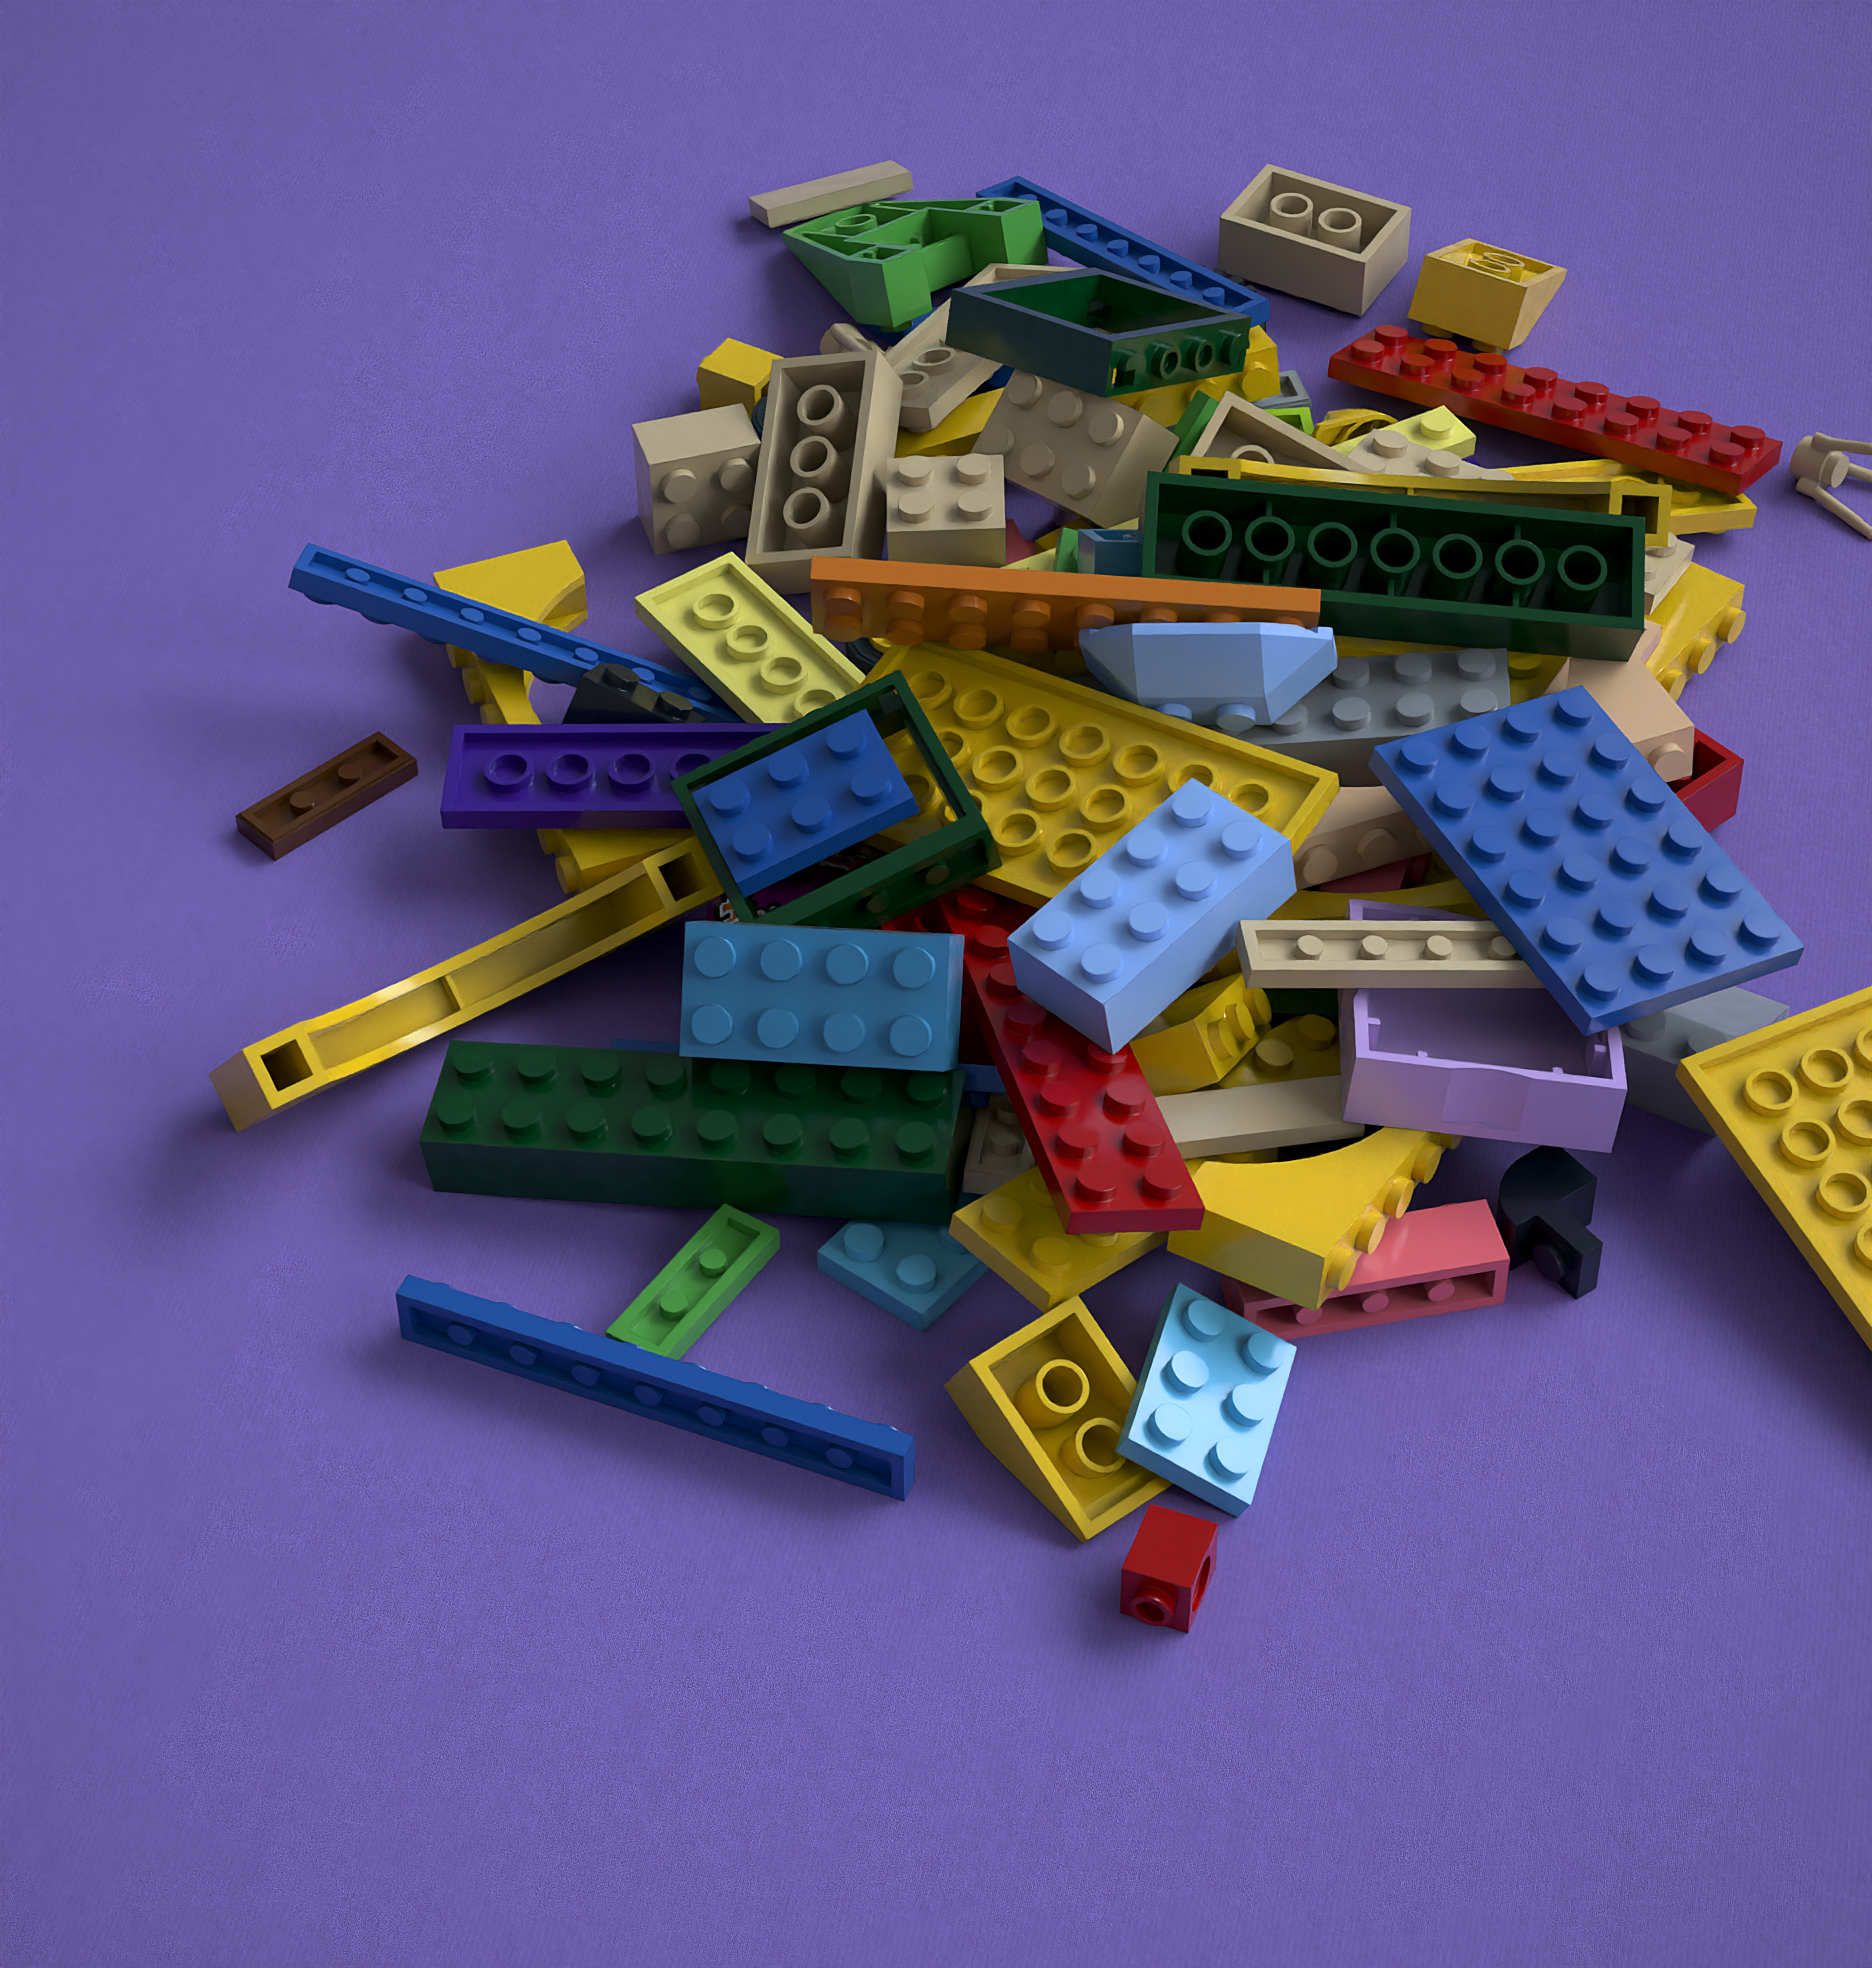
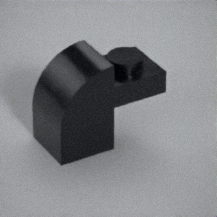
[1495,1145,1603,1300]

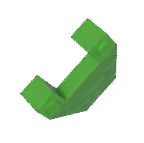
[782,197,1049,332]

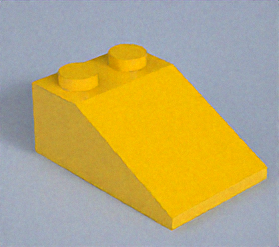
[1407,238,1567,355]
[944,1294,1174,1543]

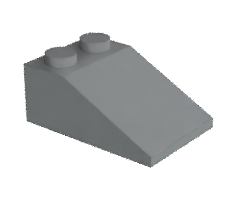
[1617,986,1790,1137]

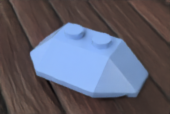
[1079,622,1338,731]

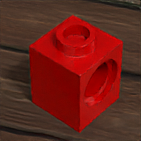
[1120,1504,1218,1633]

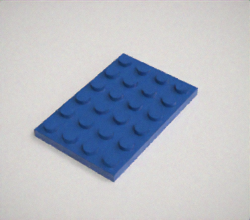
[1368,685,1805,1036]

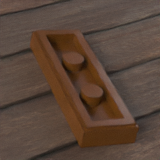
[235,731,418,861]

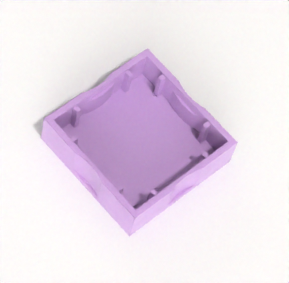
[1337,898,1628,1153]

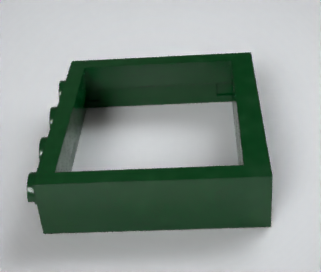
[945,267,1251,398]
[670,669,1003,930]

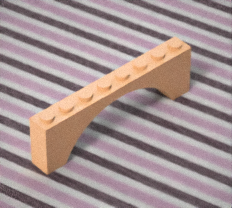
[1292,652,1695,891]

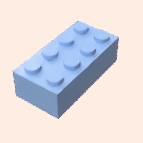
[1007,777,1297,1055]

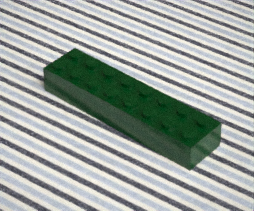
[1135,471,1646,662]
[419,1040,975,1225]

